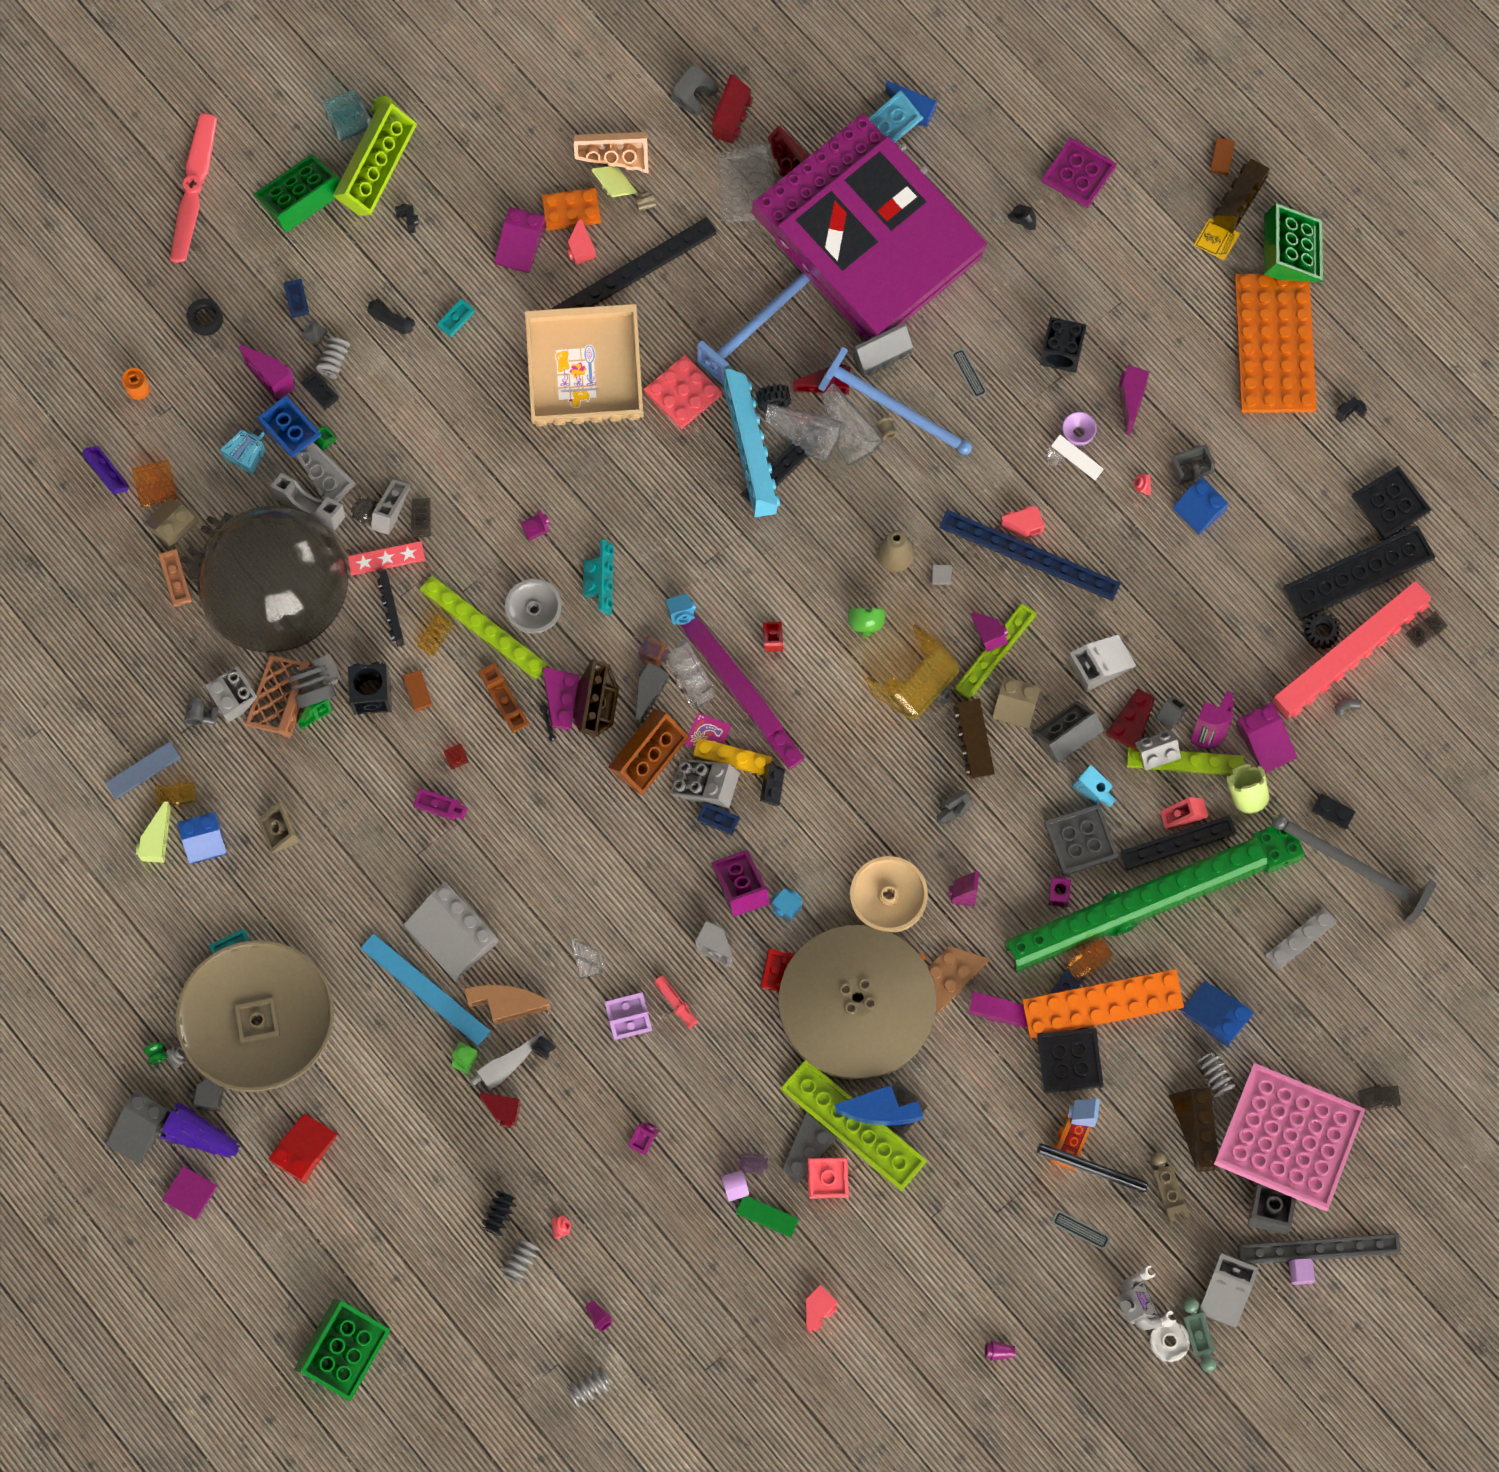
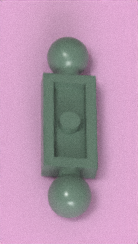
[1183,1297,1217,1373]

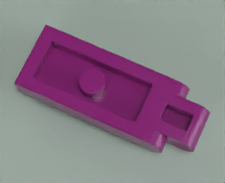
[413,788,468,821]

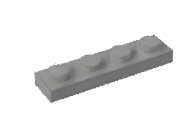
[1265,907,1337,971]

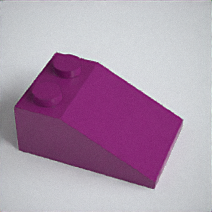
[494,207,546,273]
[239,345,295,401]
[1118,365,1150,435]
[1236,702,1297,774]
[711,850,770,917]

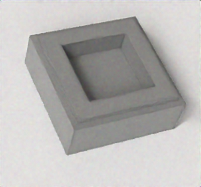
[932,565,952,585]

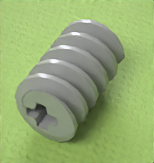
[316,337,350,380]
[1197,1053,1236,1097]
[500,1239,541,1286]
[567,1366,612,1408]

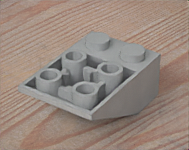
[1068,635,1137,692]
[670,759,740,808]
[1198,1253,1259,1328]

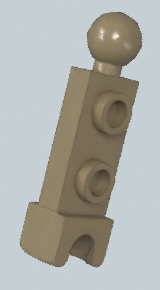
[1151,1152,1190,1225]

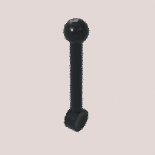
[539,705,556,742]

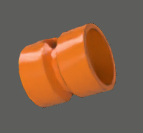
[122,368,150,400]

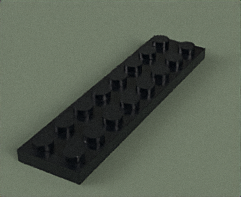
[1283,525,1436,621]

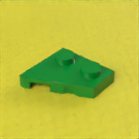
[297,699,333,730]

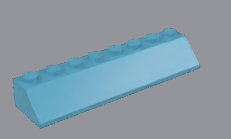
[723,368,780,518]

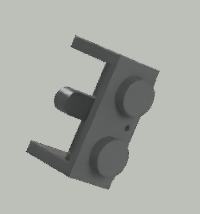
[1171,444,1215,485]

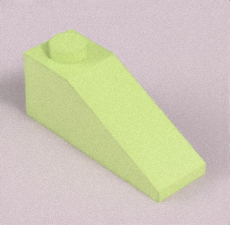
[136,801,171,863]

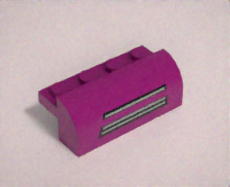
[1190,691,1235,749]

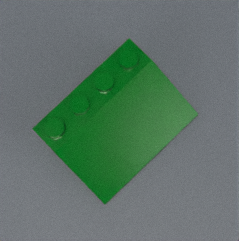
[253,154,340,232]
[1264,203,1323,282]
[294,1299,390,1401]

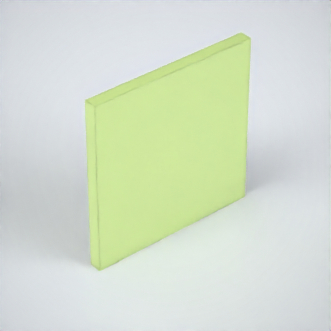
[591,166,637,197]

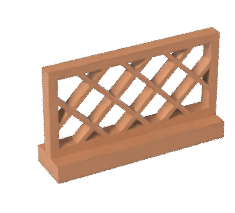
[245,655,312,738]

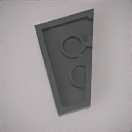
[783,1112,837,1184]

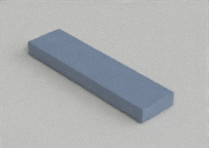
[105,742,181,800]

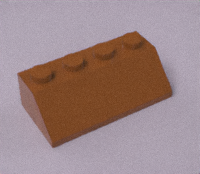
[608,709,689,795]

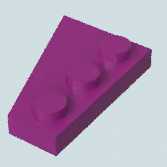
[542,667,580,731]

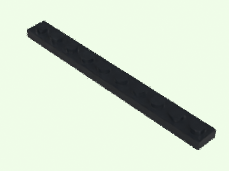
[551,217,717,309]

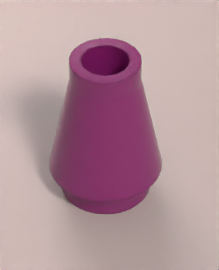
[585,1301,613,1332]
[985,1340,1015,1361]

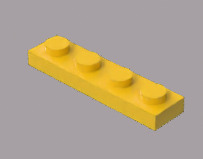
[693,738,772,776]

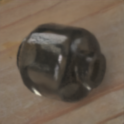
[351,496,377,525]

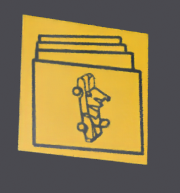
[1194,218,1241,261]

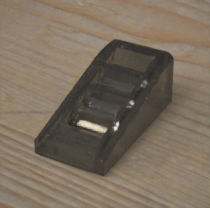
[411,498,431,538]

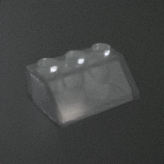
[666,639,715,709]

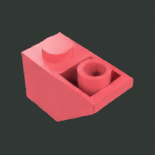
[1001,506,1045,538]
[806,1285,838,1333]

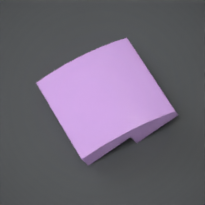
[605,992,652,1040]

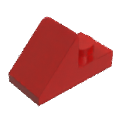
[763,621,783,652]

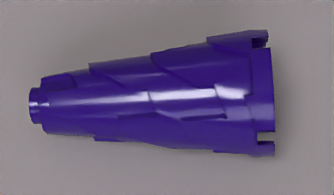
[160,1102,240,1158]

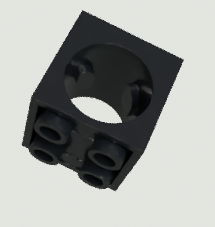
[1040,317,1087,373]
[348,662,392,715]

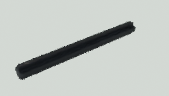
[1036,1143,1148,1192]

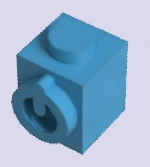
[666,593,696,625]
[771,888,803,922]

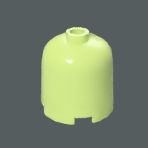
[1227,764,1269,814]

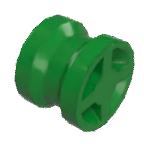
[144,1042,167,1065]

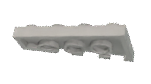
[297,442,356,502]

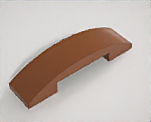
[478,663,530,733]

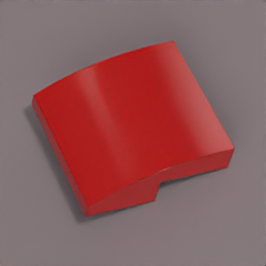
[760,949,795,992]

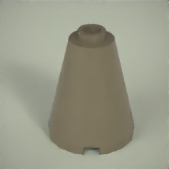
[877,530,915,573]

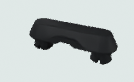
[367,299,415,334]

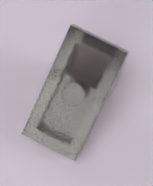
[1358,1085,1401,1110]

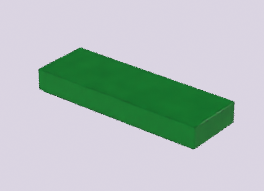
[736,1196,799,1238]

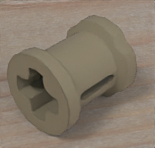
[877,416,898,440]

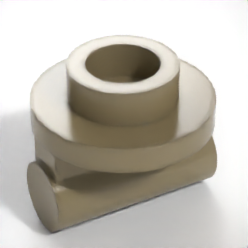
[636,191,656,211]

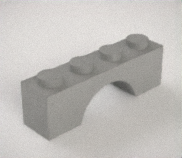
[270,473,345,531]

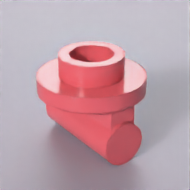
[1133,473,1151,495]
[551,1216,571,1239]

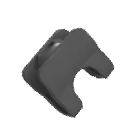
[671,66,719,116]

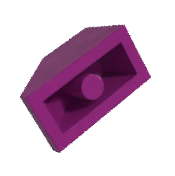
[970,612,1009,652]

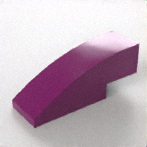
[969,992,1027,1028]

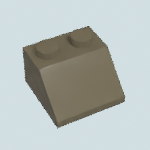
[143,498,197,549]
[992,677,1041,729]

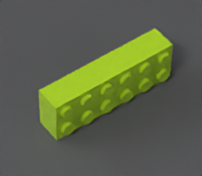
[333,103,417,216]

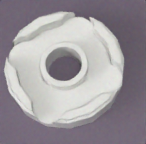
[1149,1322,1190,1362]

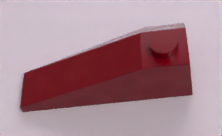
[767,126,809,177]

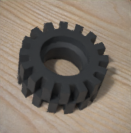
[756,384,791,412]
[1304,612,1340,649]

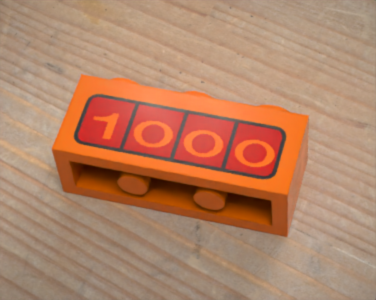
[1051,1108,1091,1171]

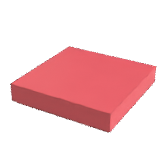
[807,1157,849,1199]

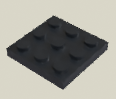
[1351,466,1432,540]
[1037,1028,1104,1093]

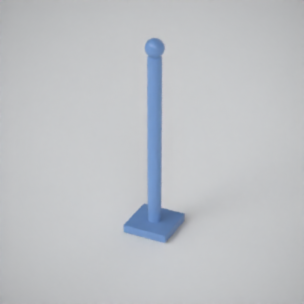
[697,273,810,384]
[818,347,972,455]

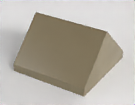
[258,801,299,853]

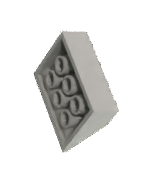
[403,882,499,981]

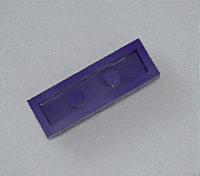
[82,446,130,494]

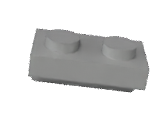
[1135,730,1181,771]

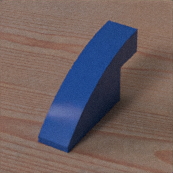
[834,1085,923,1126]

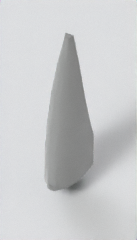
[469,1031,544,1091]

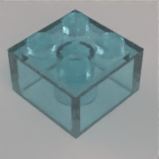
[323,89,371,142]

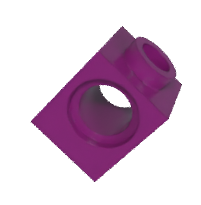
[1048,876,1071,907]

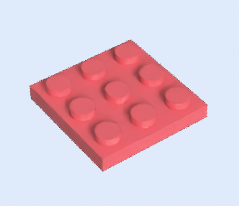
[644,355,722,430]

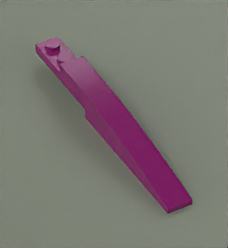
[680,614,805,770]

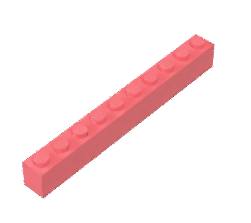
[1272,581,1431,719]

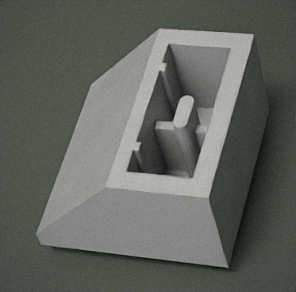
[205,666,257,723]

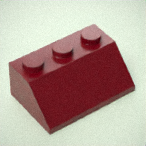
[712,74,754,144]

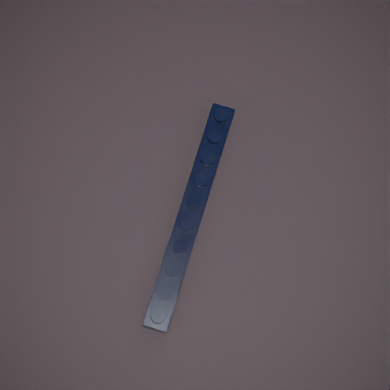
[939,509,1121,601]

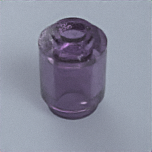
[739,1153,768,1174]

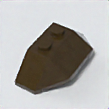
[573,659,619,737]

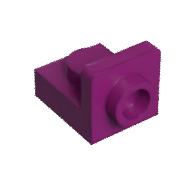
[520,510,550,541]
[628,1122,660,1155]

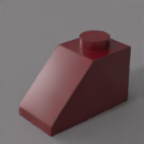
[480,1093,521,1128]

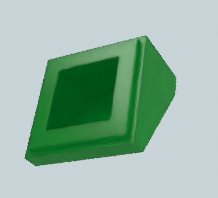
[314,426,337,451]

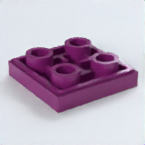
[162,1166,218,1221]

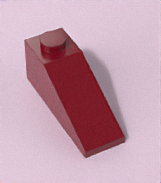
[793,364,850,395]

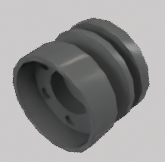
[288,665,337,709]

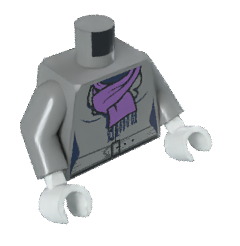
[1117,1266,1176,1330]

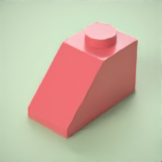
[566,219,596,265]
[1160,797,1209,829]

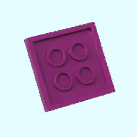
[1041,137,1117,208]

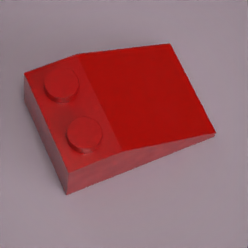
[268,1113,338,1184]

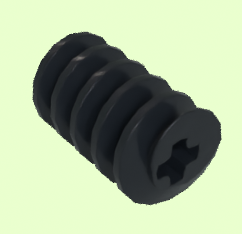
[481,1190,517,1236]

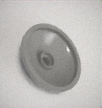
[505,579,562,634]

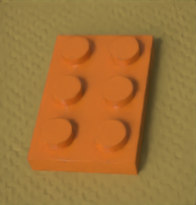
[542,188,601,231]

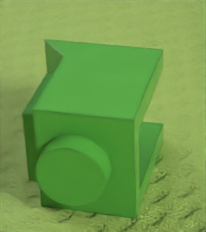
[451,1041,479,1075]

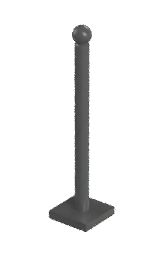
[1272,814,1437,924]

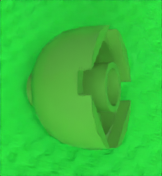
[848,608,886,637]

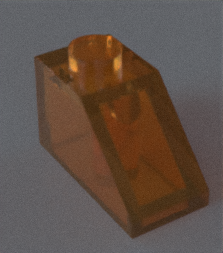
[1066,938,1113,981]

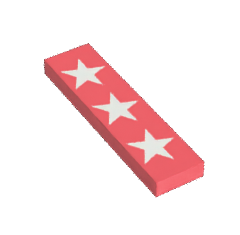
[348,541,426,576]

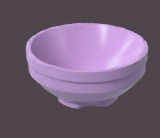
[1062,412,1097,445]

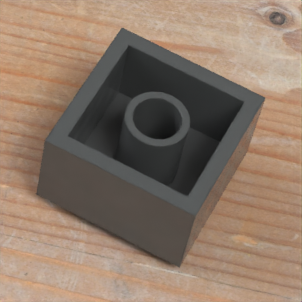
[1247,1183,1296,1235]

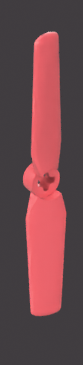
[170,113,217,263]

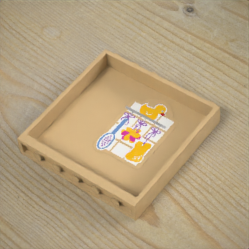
[525,304,644,427]

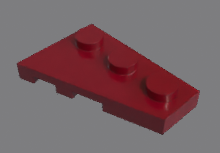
[1106,689,1155,752]

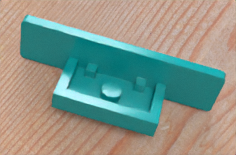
[583,539,614,615]

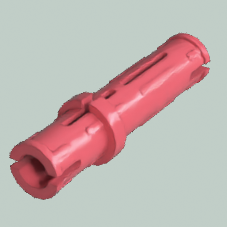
[654,975,699,1029]

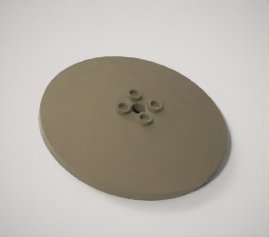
[779,925,936,1080]

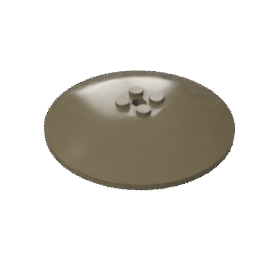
[176,940,334,1092]

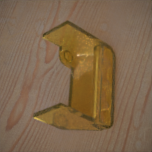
[866,624,959,719]

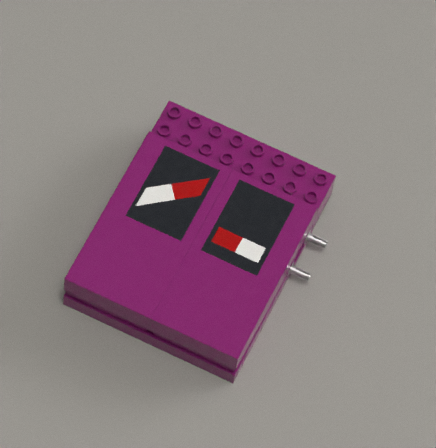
[751,113,987,341]

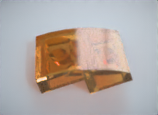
[132,460,178,507]

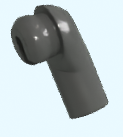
[1335,698,1362,716]

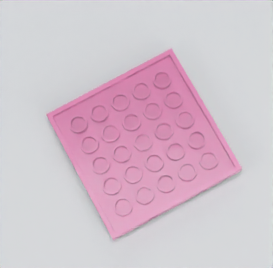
[1214,1063,1366,1212]

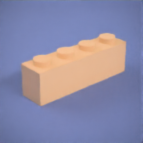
[574,132,649,174]

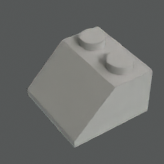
[695,921,733,968]

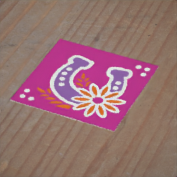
[684,713,732,748]

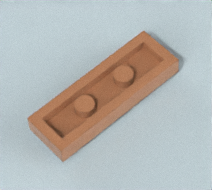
[158,549,192,607]

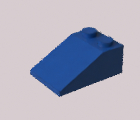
[257,395,322,458]
[1181,981,1254,1048]

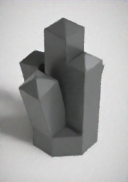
[936,790,974,824]

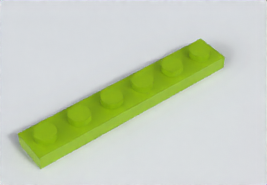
[1127,747,1244,775]

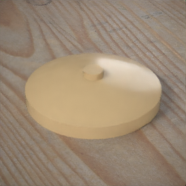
[850,856,928,933]

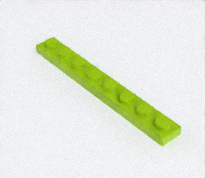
[420,576,548,680]

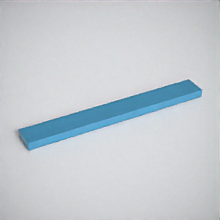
[361,934,491,1047]

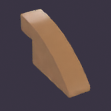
[464,985,551,1025]

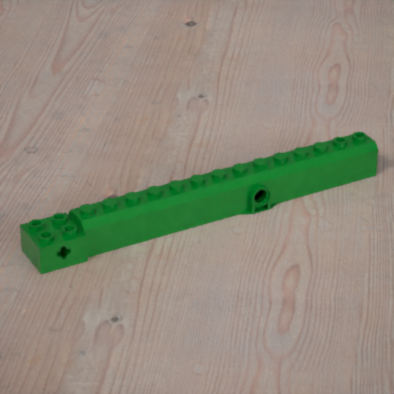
[1004,819,1305,973]

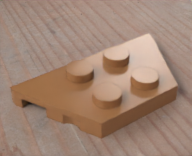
[928,946,990,1014]

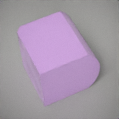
[721,1170,749,1201]
[1289,1258,1315,1285]

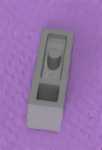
[371,479,410,535]

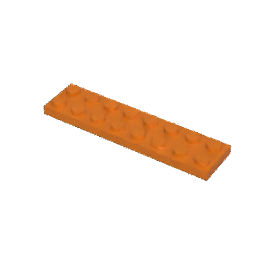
[1022,969,1184,1038]

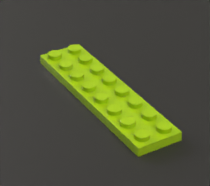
[780,1060,927,1192]

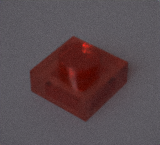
[443,744,469,770]

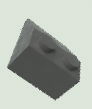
[106,1090,170,1165]

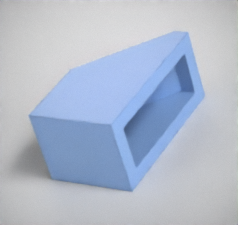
[1068,1099,1100,1127]

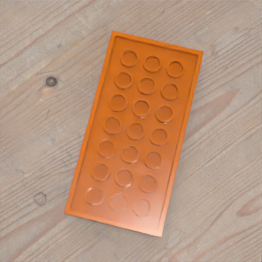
[1235,274,1317,413]

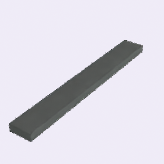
[1238,1233,1401,1265]

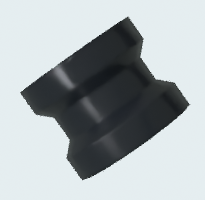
[531,1036,556,1060]

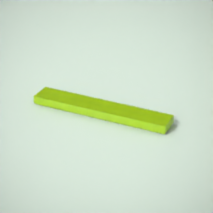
[954,603,1037,701]

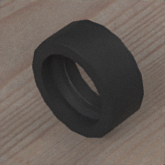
[186,298,223,336]

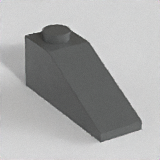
[636,663,669,726]

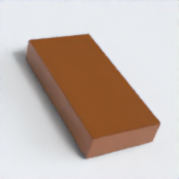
[1210,137,1235,176]
[403,670,433,711]

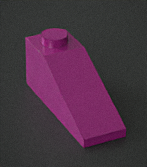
[948,871,979,906]

